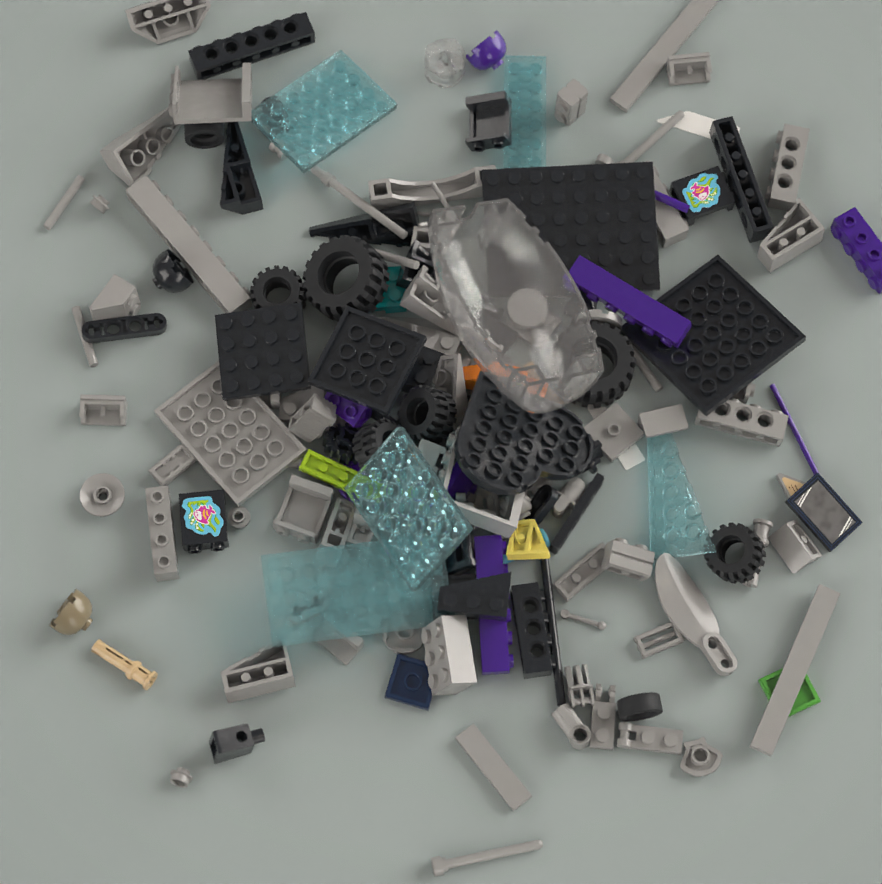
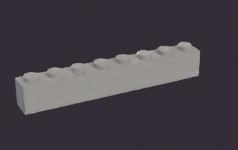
[126,175,252,313]

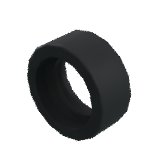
[184,122,225,149]
[617,692,663,721]

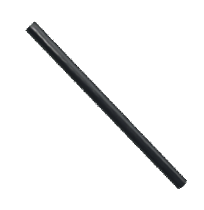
[540,559,566,707]

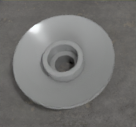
[80,473,125,517]

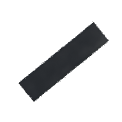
[549,472,604,555]

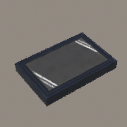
[785,473,863,552]

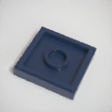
[384,653,433,711]

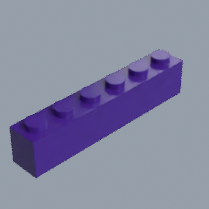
[565,255,692,348]
[474,535,514,675]

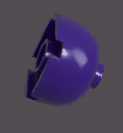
[465,30,507,70]

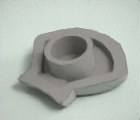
[680,737,723,777]

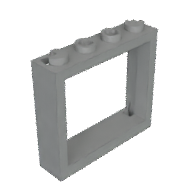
[432,426,525,538]

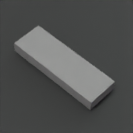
[552,542,606,602]

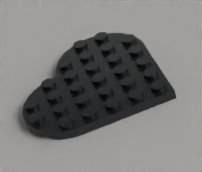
[454,371,594,495]

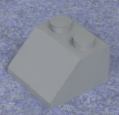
[89,274,141,321]

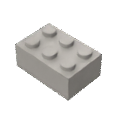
[421,615,477,695]

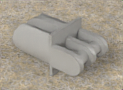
[553,477,585,518]
[564,664,595,708]

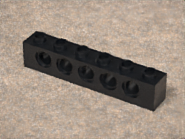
[188,12,315,80]
[709,116,774,243]

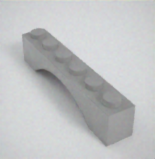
[368,165,496,210]

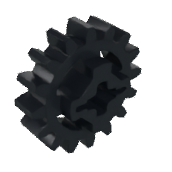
[322,423,358,465]

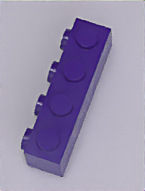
[830,207,882,294]

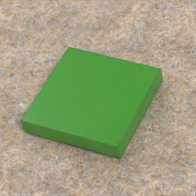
[758,668,821,717]

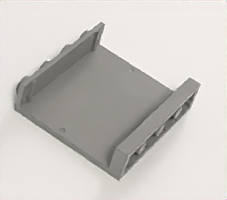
[169,63,252,124]

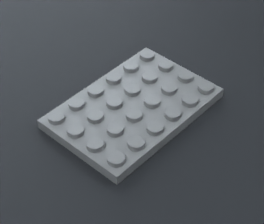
[154,361,307,507]

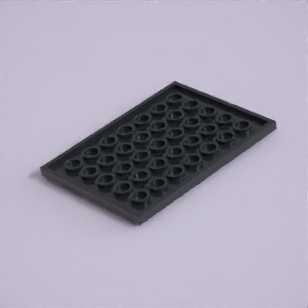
[481,162,660,299]

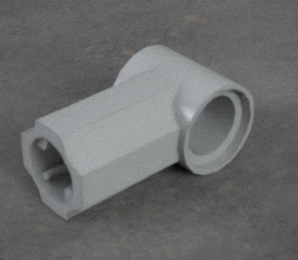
[551,703,591,750]

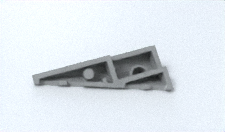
[400,265,503,357]

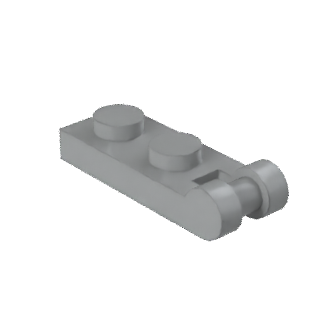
[617,722,683,755]

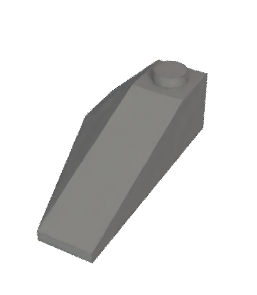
[380,316,464,355]
[419,353,468,447]

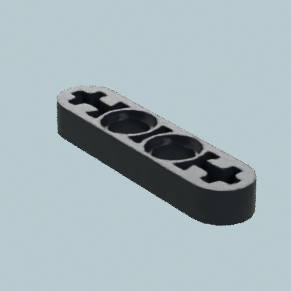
[81,313,167,343]

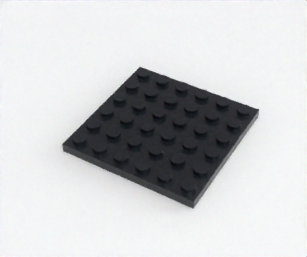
[621,255,806,416]

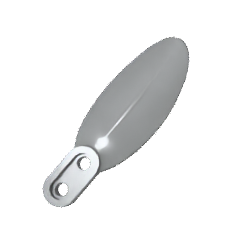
[654,553,737,676]

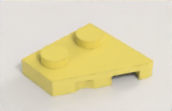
[506,519,551,560]

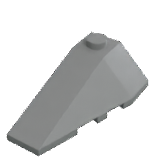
[99,107,182,186]

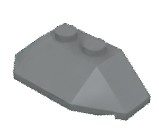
[125,0,211,44]

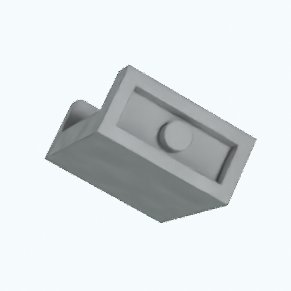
[273,474,334,544]

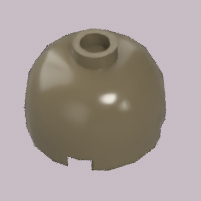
[49,589,93,635]

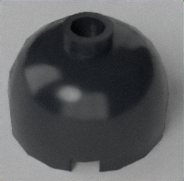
[152,249,194,293]

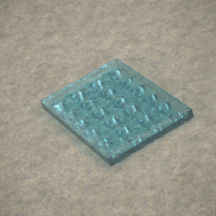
[251,50,397,173]
[344,426,473,591]

